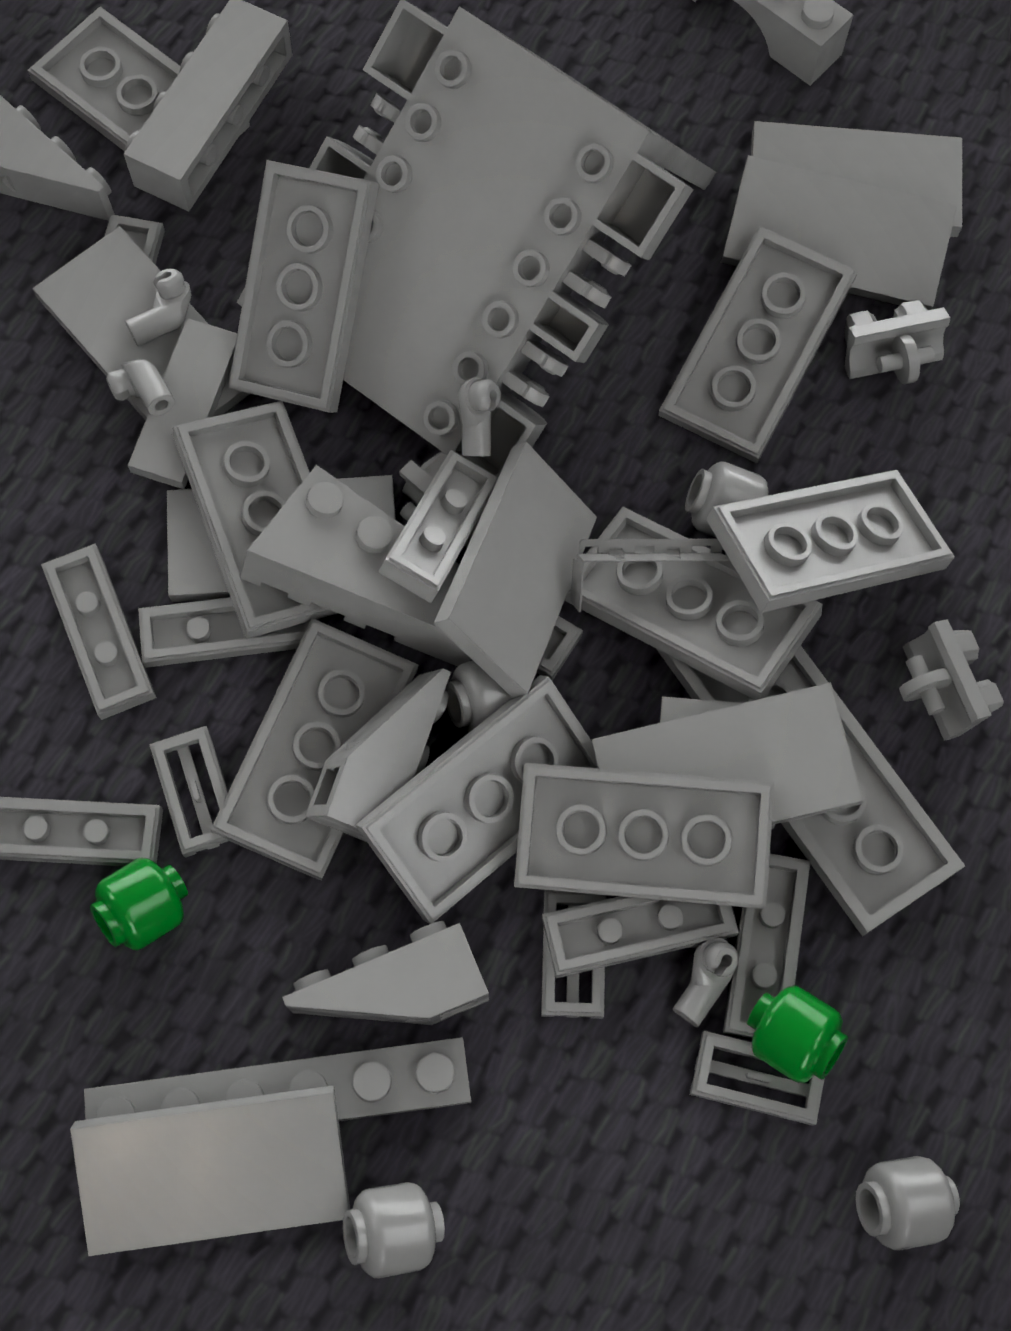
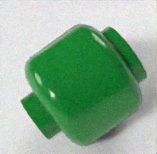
[90,857,188,951]
[747,985,848,1083]

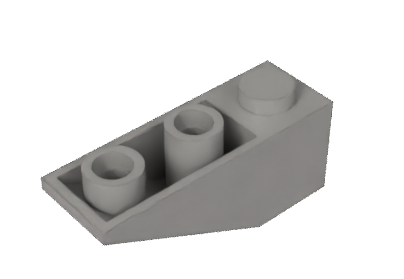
[0,95,115,221]
[305,668,451,842]
[282,921,489,1025]

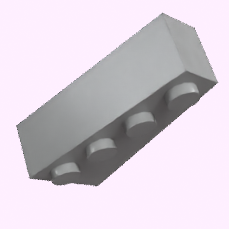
[240,465,471,666]

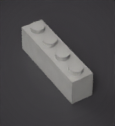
[124,0,293,212]

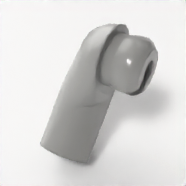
[125,268,192,346]
[106,359,175,415]
[458,377,501,456]
[673,938,739,1027]

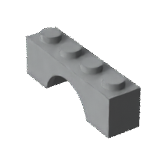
[692,0,854,85]

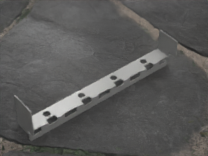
[571,539,730,612]

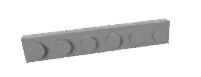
[84,1037,471,1121]

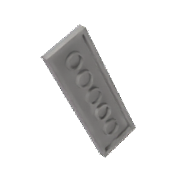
[657,646,965,937]

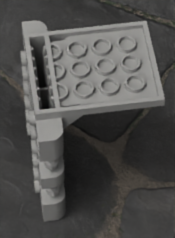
[237,0,716,477]

